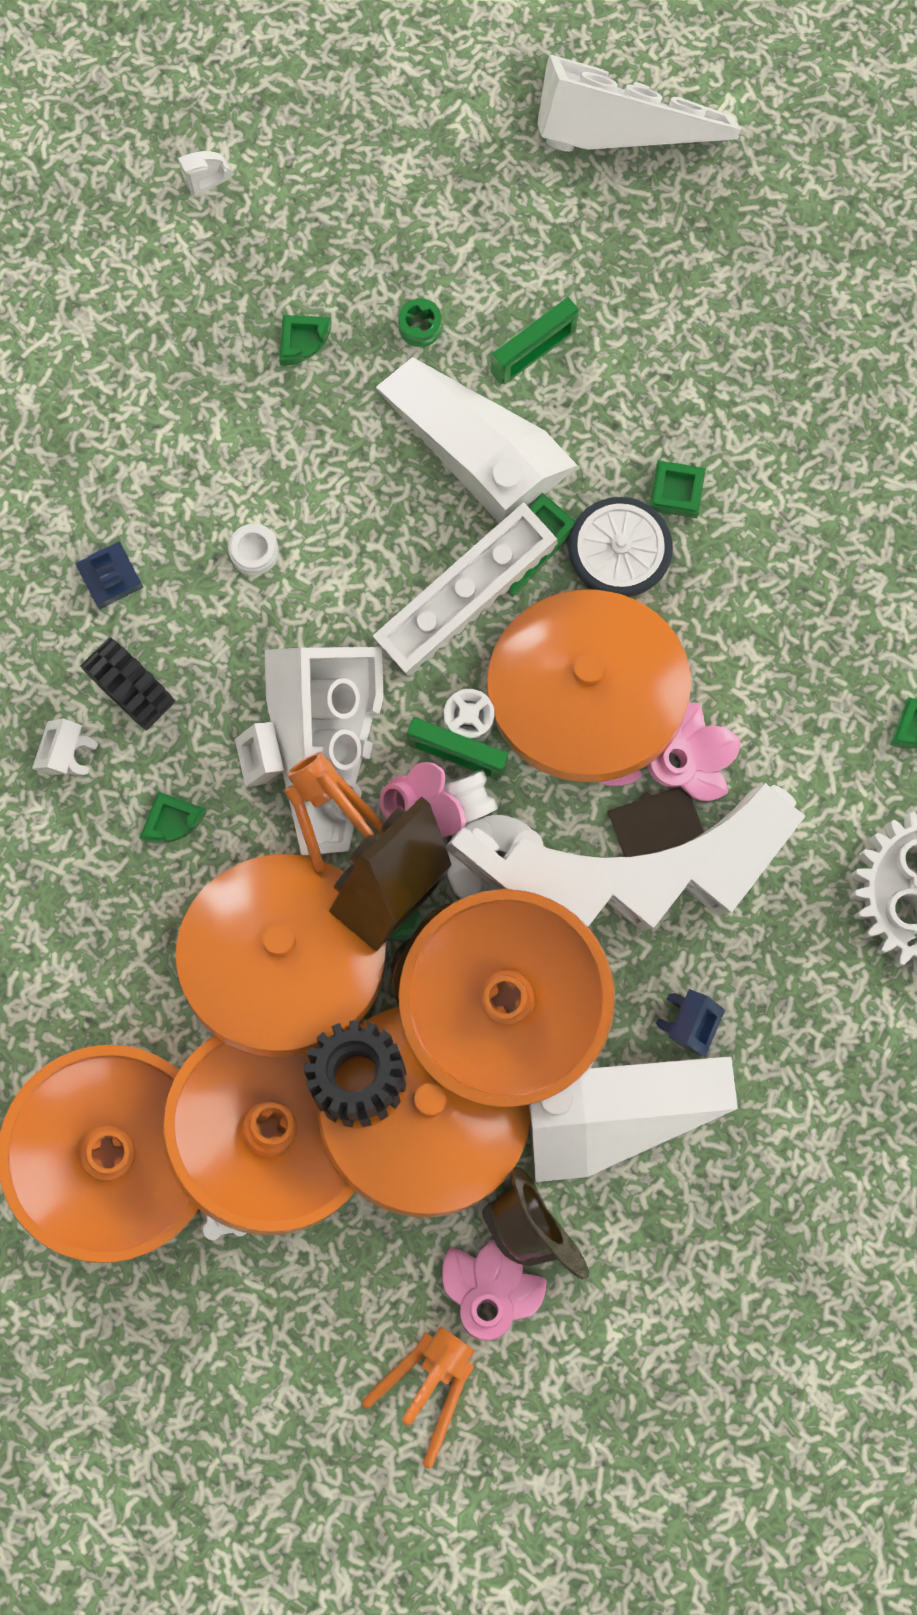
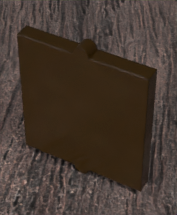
[608,787,704,857]

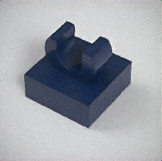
[75,541,144,610]
[656,989,725,1057]

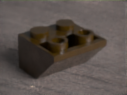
[329,796,452,952]

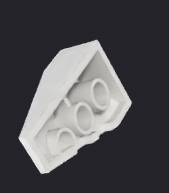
[537,54,741,152]
[376,357,577,523]
[265,647,383,855]
[529,1057,738,1182]

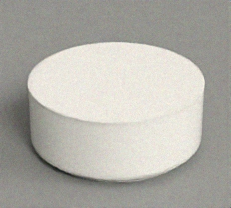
[228,524,279,575]

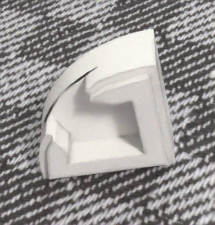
[178,151,234,195]

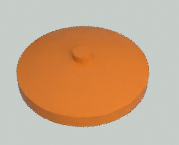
[487,589,691,782]
[176,854,386,1057]
[399,889,615,1107]
[318,1007,530,1218]
[162,1036,355,1236]
[0,1045,199,1263]

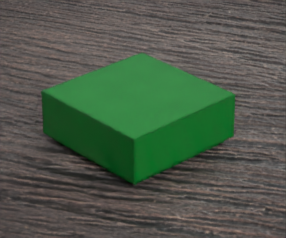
[649,460,706,519]

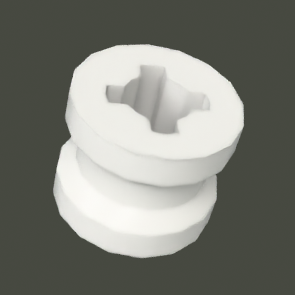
[444,689,494,742]
[443,770,498,823]

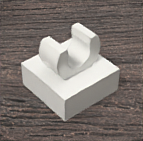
[32,718,98,775]
[235,722,284,787]

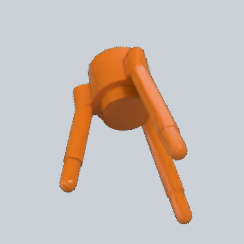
[284,752,384,873]
[362,1326,476,1469]

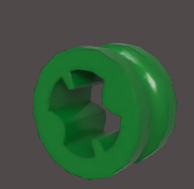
[398,298,442,347]

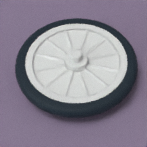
[568,497,673,597]

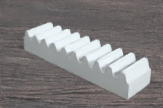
[373,502,558,676]

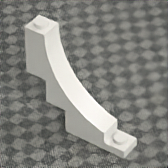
[446,783,805,931]

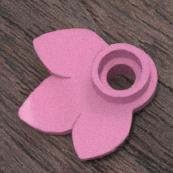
[648,702,740,802]
[380,762,466,837]
[442,1239,547,1341]

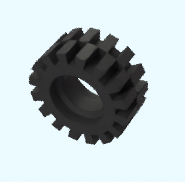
[80,637,176,731]
[304,1020,407,1127]

